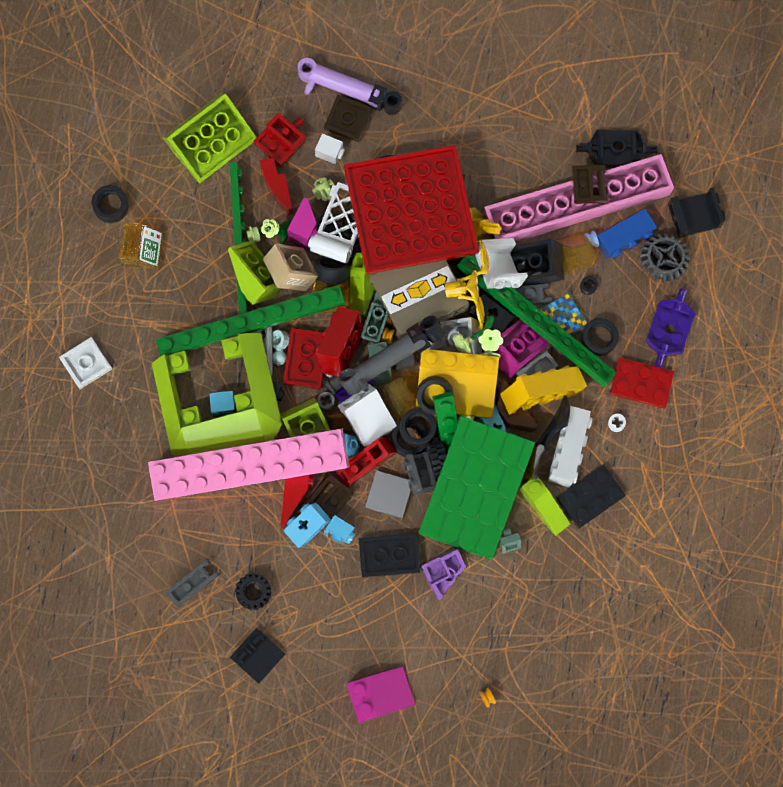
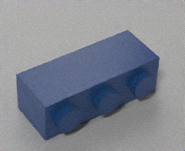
[597,209,657,259]

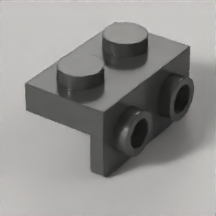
[403,452,436,495]

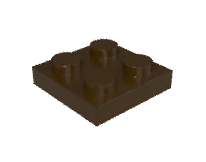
[324,94,372,142]

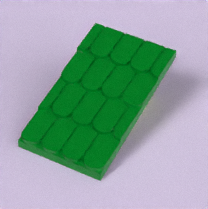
[418,416,535,560]

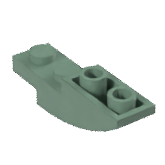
[360,292,388,343]

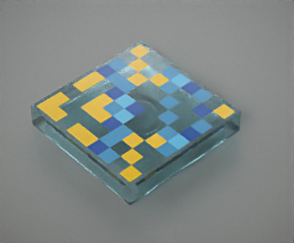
[539,293,587,335]

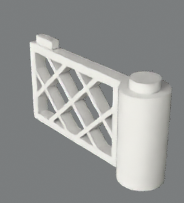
[308,182,358,264]

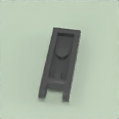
[502,283,553,308]
[166,559,220,608]

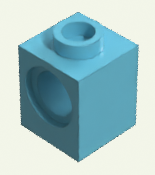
[210,391,236,416]

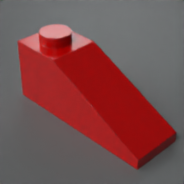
[335,437,397,487]
[280,475,314,529]

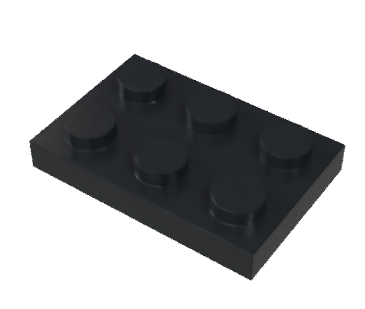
[556,464,626,529]
[359,533,421,578]

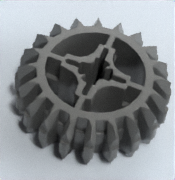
[639,233,691,283]

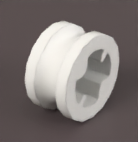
[608,414,626,432]

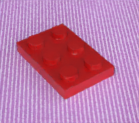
[283,328,324,390]
[609,357,674,409]

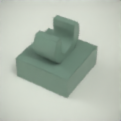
[500,528,521,554]

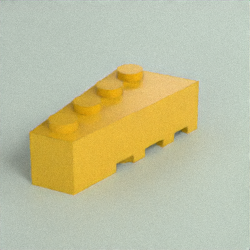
[500,366,587,415]

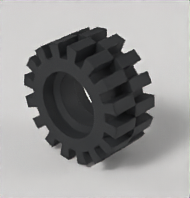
[426,440,446,478]
[235,573,271,610]

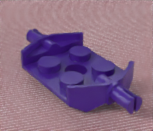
[646,288,696,367]

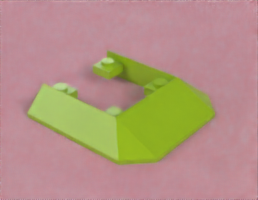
[152,333,283,457]

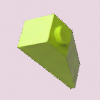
[519,478,571,536]

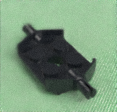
[576,130,658,166]

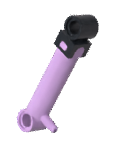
[298,58,402,115]

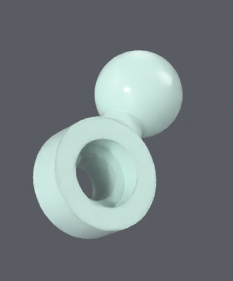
[272,330,289,366]

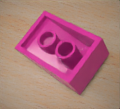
[492,319,550,379]
[346,667,415,724]

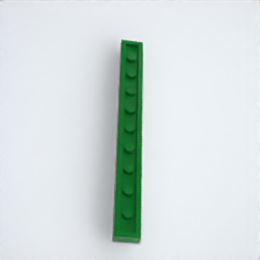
[229,162,250,315]
[457,255,617,387]
[156,285,345,357]

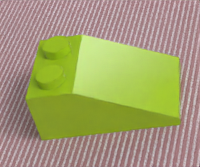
[228,241,282,305]
[280,398,330,437]

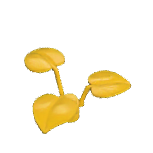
[445,240,490,330]

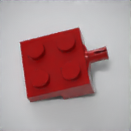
[253,113,306,168]

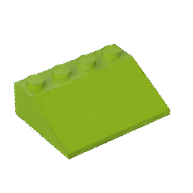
[162,93,257,183]

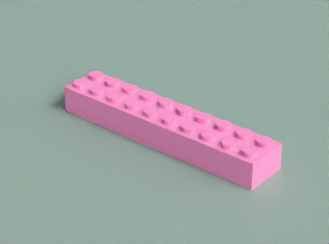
[483,154,674,242]
[148,428,350,501]

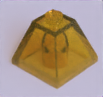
[555,231,597,275]
[383,373,419,422]

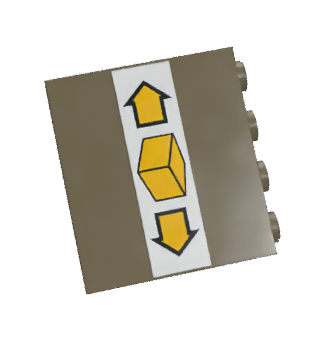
[369,260,469,339]

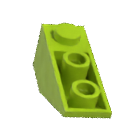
[350,253,375,315]

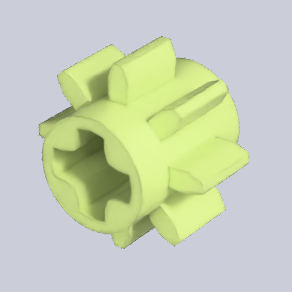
[312,178,334,201]

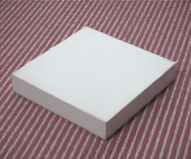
[59,337,112,389]

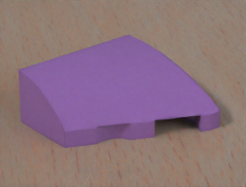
[420,548,466,600]

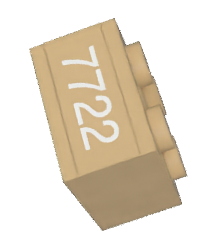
[263,244,318,291]

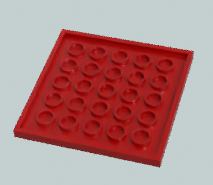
[344,145,479,275]

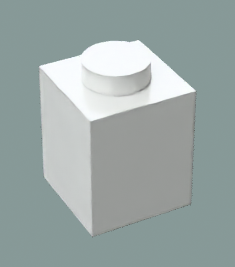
[315,134,345,164]

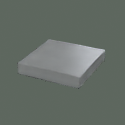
[365,470,411,519]

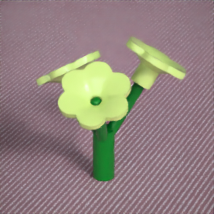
[453,316,503,357]

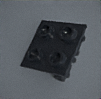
[230,628,285,684]

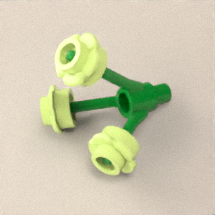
[246,219,292,245]

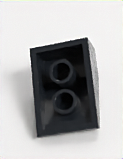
[510,238,564,286]

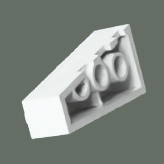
[547,406,593,488]

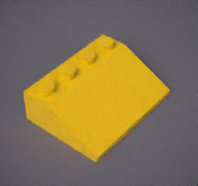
[416,349,499,418]

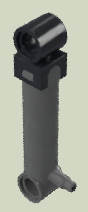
[338,316,446,395]

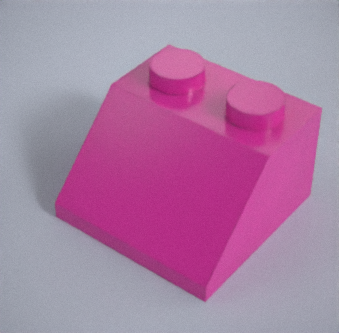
[288,197,318,251]

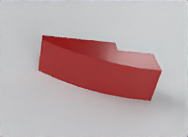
[259,158,293,215]

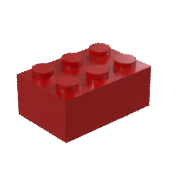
[316,306,363,377]

